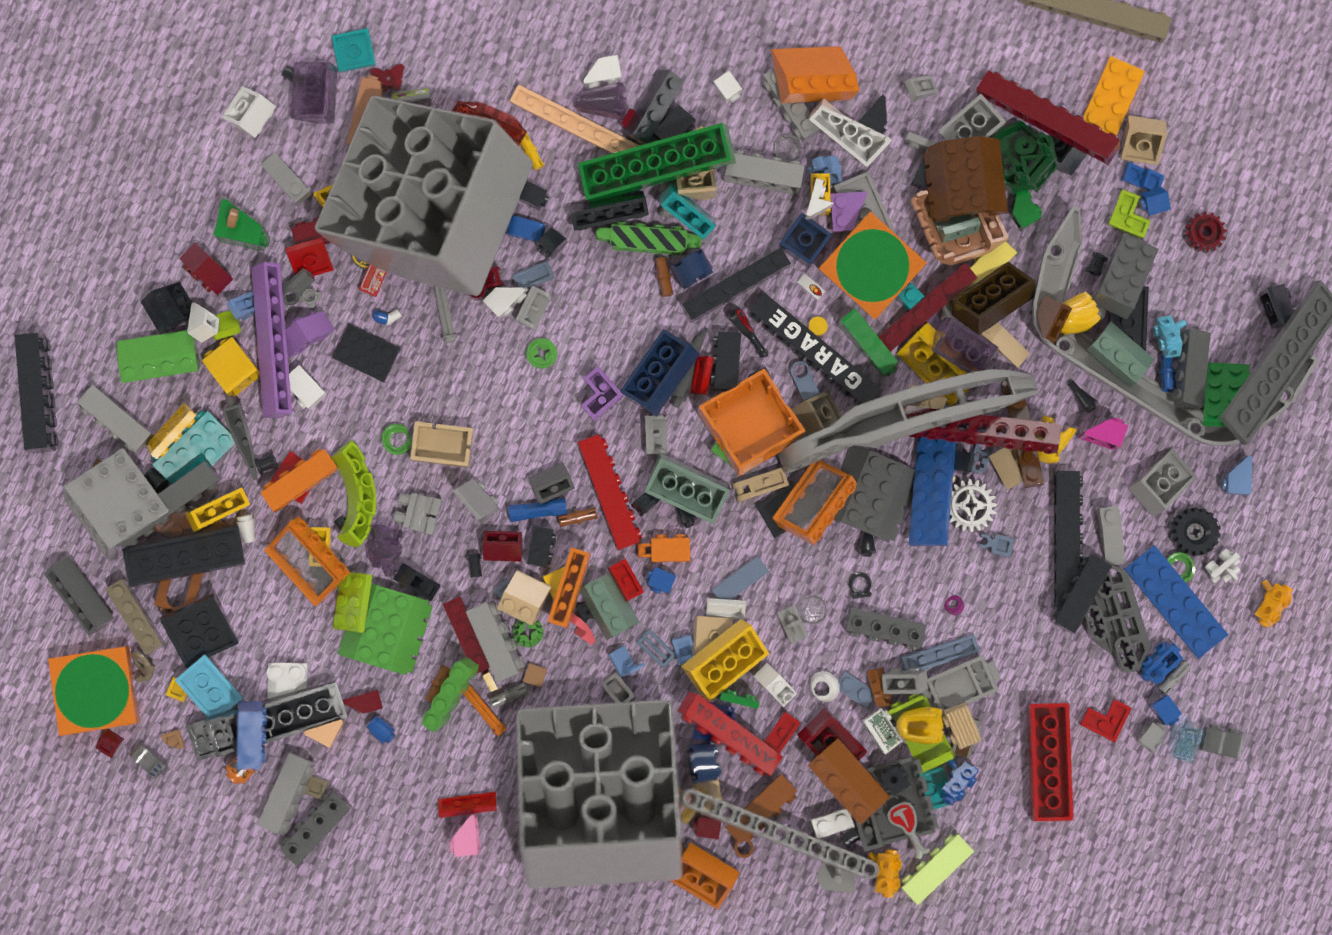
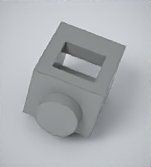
[1136,722,1166,753]

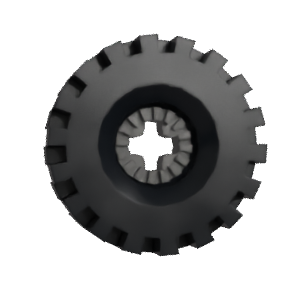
[1169,507,1221,556]

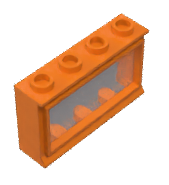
[773,460,857,545]
[264,516,351,607]

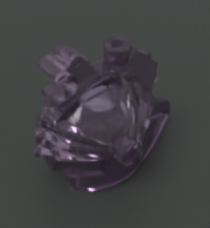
[365,525,403,577]

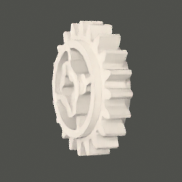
[949,479,997,533]

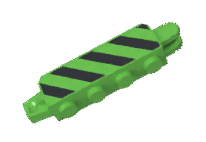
[596,222,702,256]

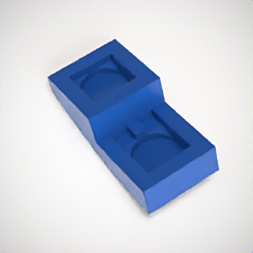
[1120,162,1165,191]

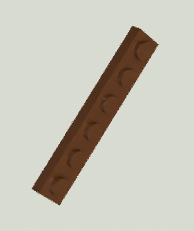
[1001,381,1044,488]

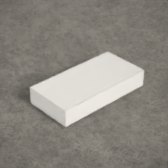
[706,598,746,619]

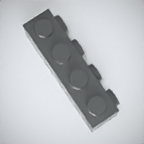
[1173,328,1211,410]
[44,556,114,636]
[845,608,927,650]
[280,792,352,866]

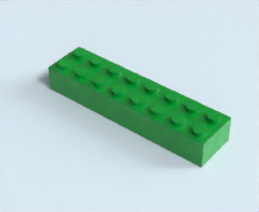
[578,123,736,202]

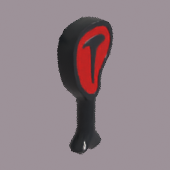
[730,308,769,358]

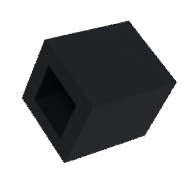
[519,181,550,211]

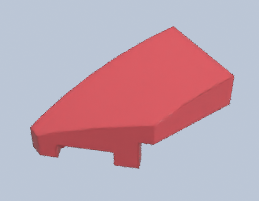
[571,614,595,645]

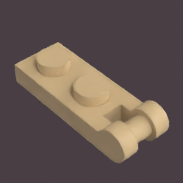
[732,468,789,503]

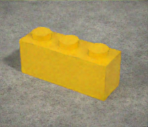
[185,487,250,531]

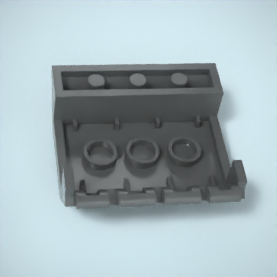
[830,446,915,543]
[856,756,939,852]

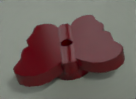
[370,64,405,93]

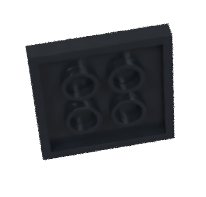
[160,593,239,668]

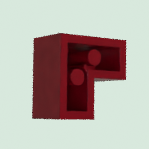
[179,243,233,296]

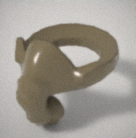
[132,651,155,683]

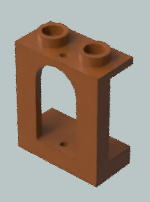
[154,573,206,613]

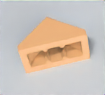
[304,719,344,748]

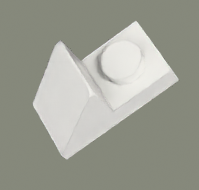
[805,178,833,220]

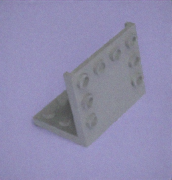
[64,448,169,561]

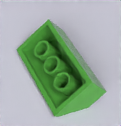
[117,330,201,383]

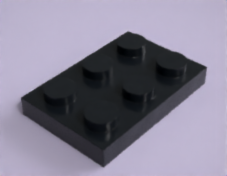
[332,324,401,383]

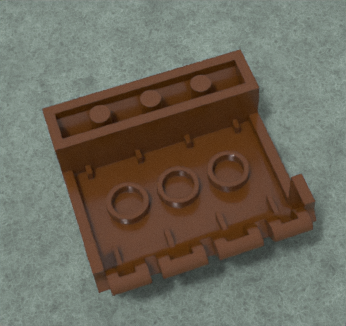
[923,136,1008,223]

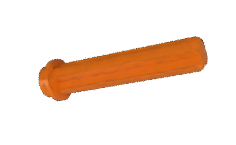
[464,684,507,737]

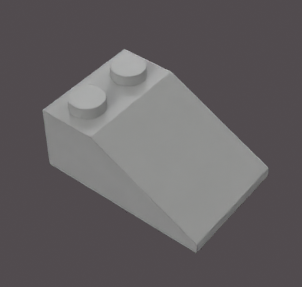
[938,94,1006,140]
[1128,448,1197,517]
[453,479,499,524]

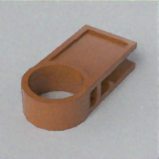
[867,667,892,708]

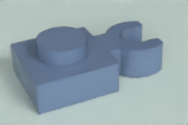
[978,534,1014,558]

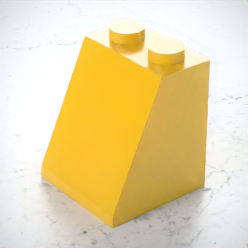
[202,337,260,398]

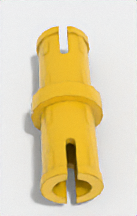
[516,132,545,171]

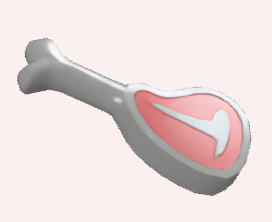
[887,801,930,859]

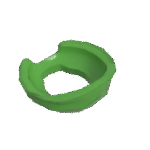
[382,424,412,455]
[1167,552,1195,583]

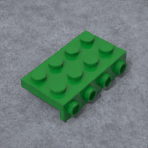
[1203,362,1252,427]

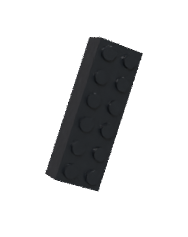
[15,333,59,453]

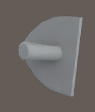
[817,846,855,893]

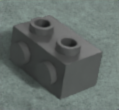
[529,462,575,504]

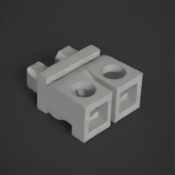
[394,493,442,536]

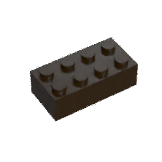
[952,262,1035,335]

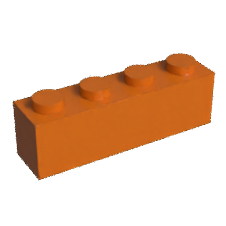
[260,449,339,513]
[548,547,592,628]

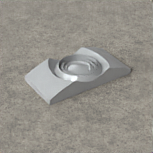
[919,655,999,715]

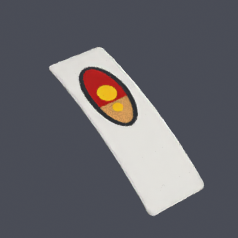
[797,274,825,300]

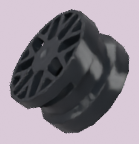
[631,493,660,517]

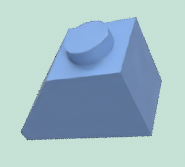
[1221,456,1252,495]

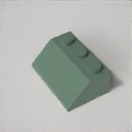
[1086,322,1154,388]
[580,573,640,640]

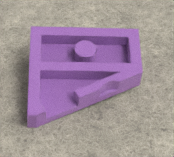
[830,191,867,233]

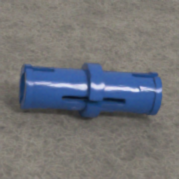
[1159,354,1175,392]

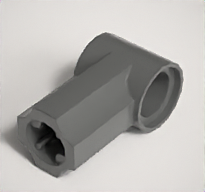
[282,268,315,306]

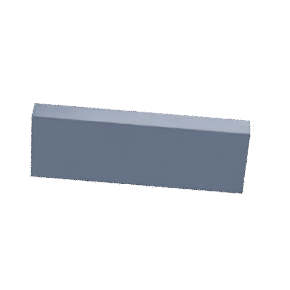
[712,556,769,600]

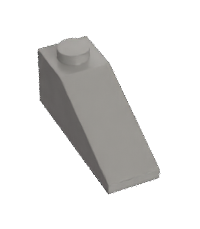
[261,153,312,207]
[1096,506,1125,565]

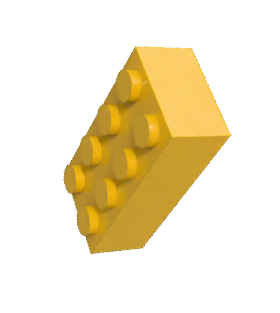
[681,619,769,701]

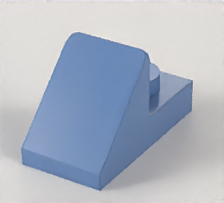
[226,292,255,321]

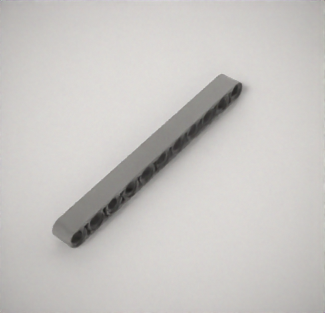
[679,789,879,879]

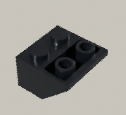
[141,281,192,334]

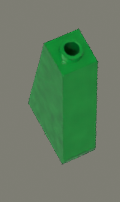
[837,308,899,377]

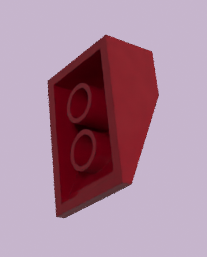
[797,708,868,761]

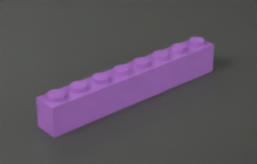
[251,262,292,418]

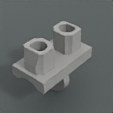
[777,605,809,644]

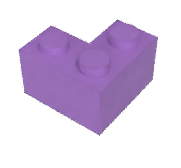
[285,311,335,358]
[581,366,623,422]

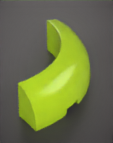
[331,440,376,547]

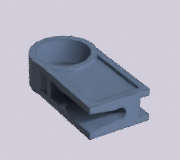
[790,361,820,401]

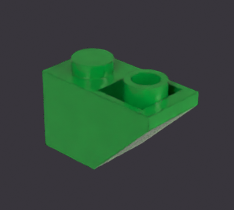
[1010,190,1042,232]

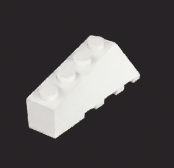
[809,98,892,167]

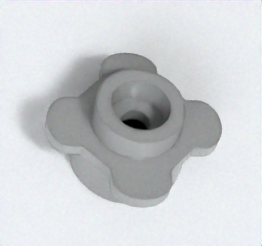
[299,286,322,308]

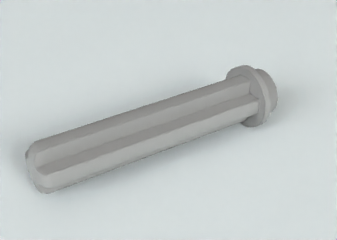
[434,286,457,343]

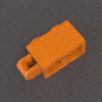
[638,534,690,563]

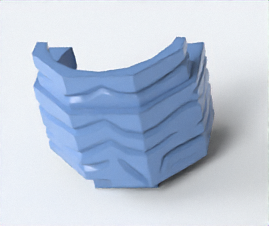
[807,156,842,187]

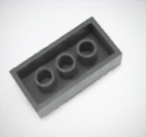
[1093,233,1159,319]

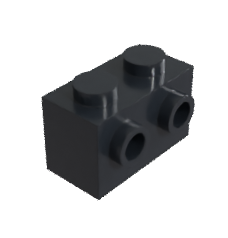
[527,526,557,568]

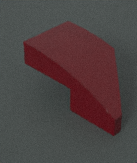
[342,690,383,714]

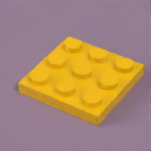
[146,402,196,459]

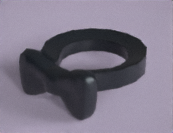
[849,572,872,599]

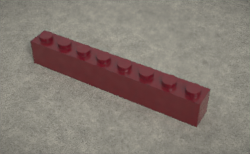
[976,70,1120,165]

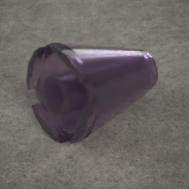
[573,82,627,120]

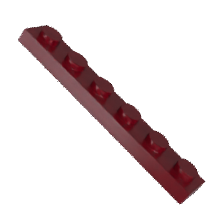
[879,263,978,352]

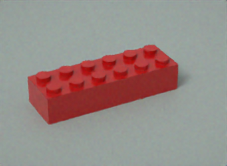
[1027,703,1074,822]

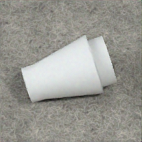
[236,514,255,543]

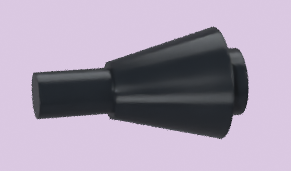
[1068,380,1097,413]
[676,507,697,529]
[857,532,876,557]

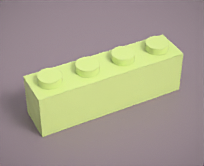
[900,833,974,905]

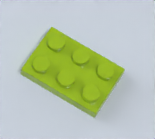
[333,573,372,633]

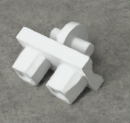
[1205,549,1240,584]

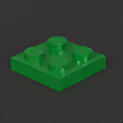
[719,689,760,709]

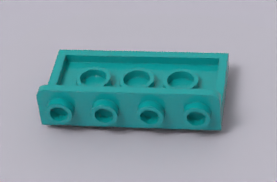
[152,410,235,484]

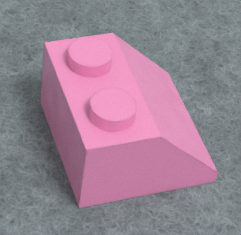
[450,813,481,857]

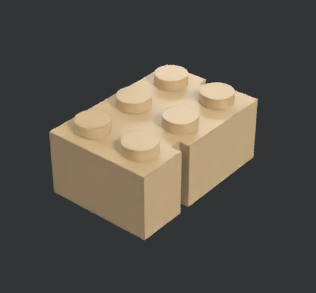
[410,421,474,468]

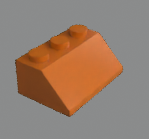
[669,842,740,910]

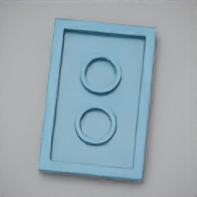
[175,654,244,717]

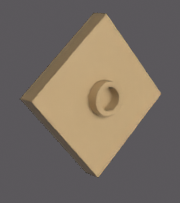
[692,616,733,655]

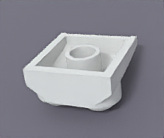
[267,663,308,699]

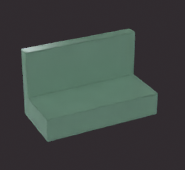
[935,214,981,243]

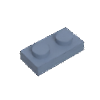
[838,671,874,709]

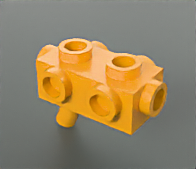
[1254,580,1293,628]
[867,849,902,898]

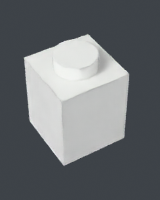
[713,71,742,103]

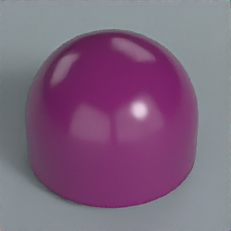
[944,595,964,616]

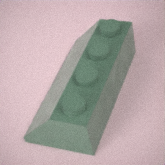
[644,453,730,524]

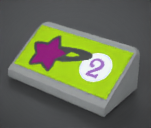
[392,88,431,104]

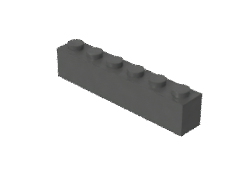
[120,461,220,548]

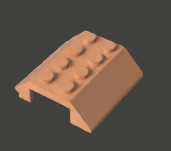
[910,190,1009,265]

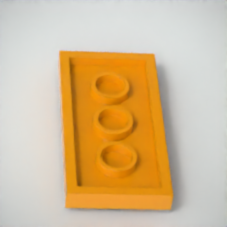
[1083,56,1145,135]

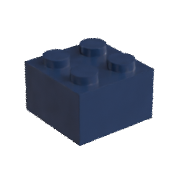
[778,212,833,269]

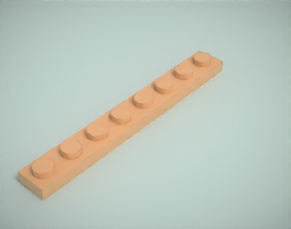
[510,85,640,154]

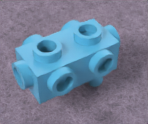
[1153,316,1187,358]

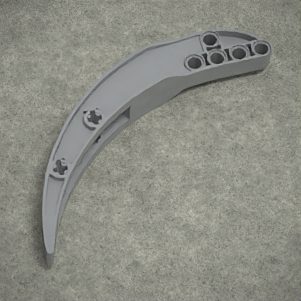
[778,369,1039,473]

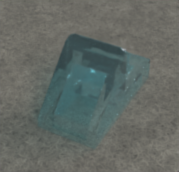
[1173,726,1203,762]

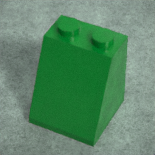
[213,198,270,252]

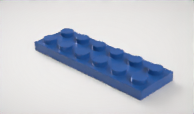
[909,437,956,546]
[1124,545,1229,659]

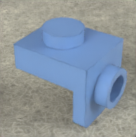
[672,634,695,665]

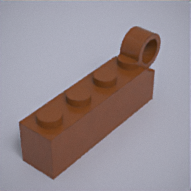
[724,773,797,858]

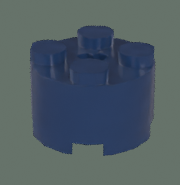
[669,248,713,290]
[687,742,721,784]

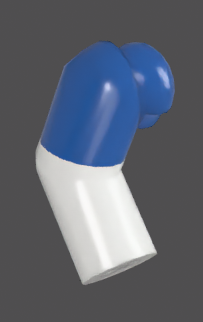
[372,309,402,325]

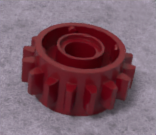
[1184,211,1227,254]

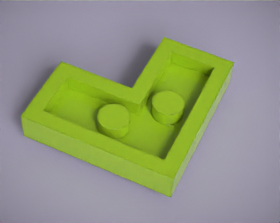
[1108,189,1151,239]

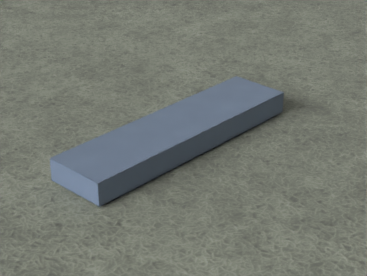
[901,634,980,670]

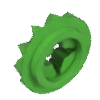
[527,338,557,369]
[513,620,544,648]

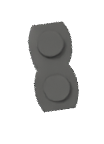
[1199,724,1245,758]

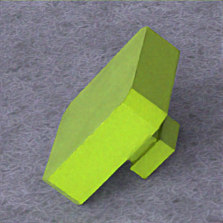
[213,310,241,340]

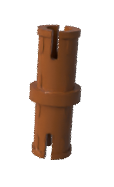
[654,257,674,297]
[558,507,598,528]
[425,664,451,703]

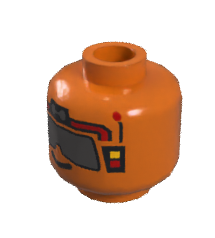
[226,756,255,784]

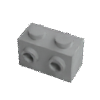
[882,667,928,694]

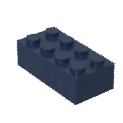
[620,329,700,417]

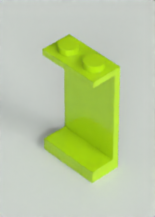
[888,693,956,774]

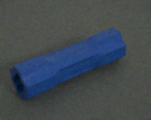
[508,498,567,522]

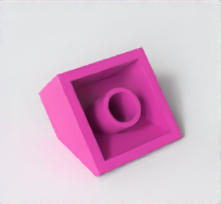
[1078,417,1128,450]

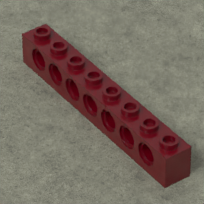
[905,406,1061,454]

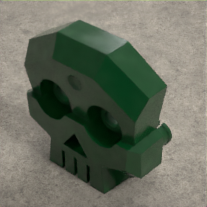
[993,121,1058,195]

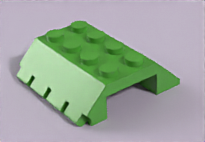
[338,584,433,675]

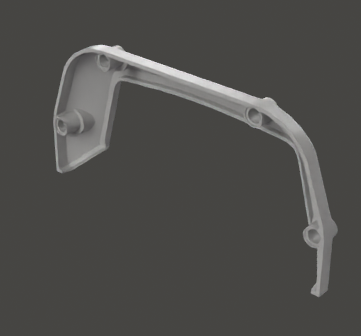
[1032,205,1319,446]

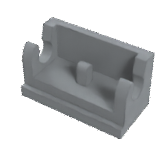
[516,285,552,331]
[645,415,668,456]

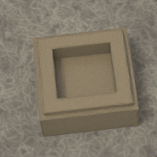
[305,776,329,800]

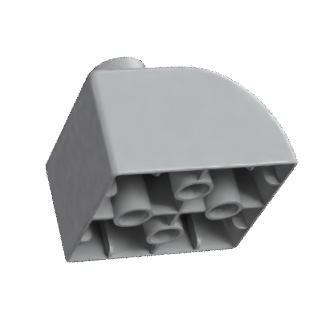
[315,96,533,296]
[517,700,682,889]

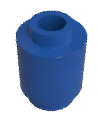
[366,716,396,744]

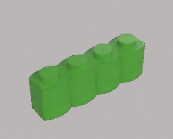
[422,657,478,732]

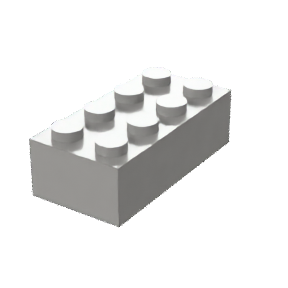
[724,150,805,195]
[466,601,526,683]

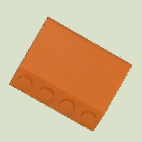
[771,46,859,103]

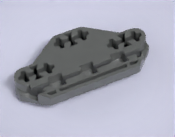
[1083,561,1151,673]

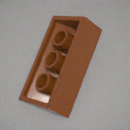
[807,738,890,825]

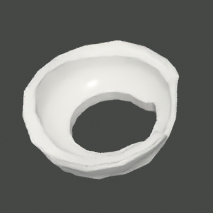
[810,671,839,702]

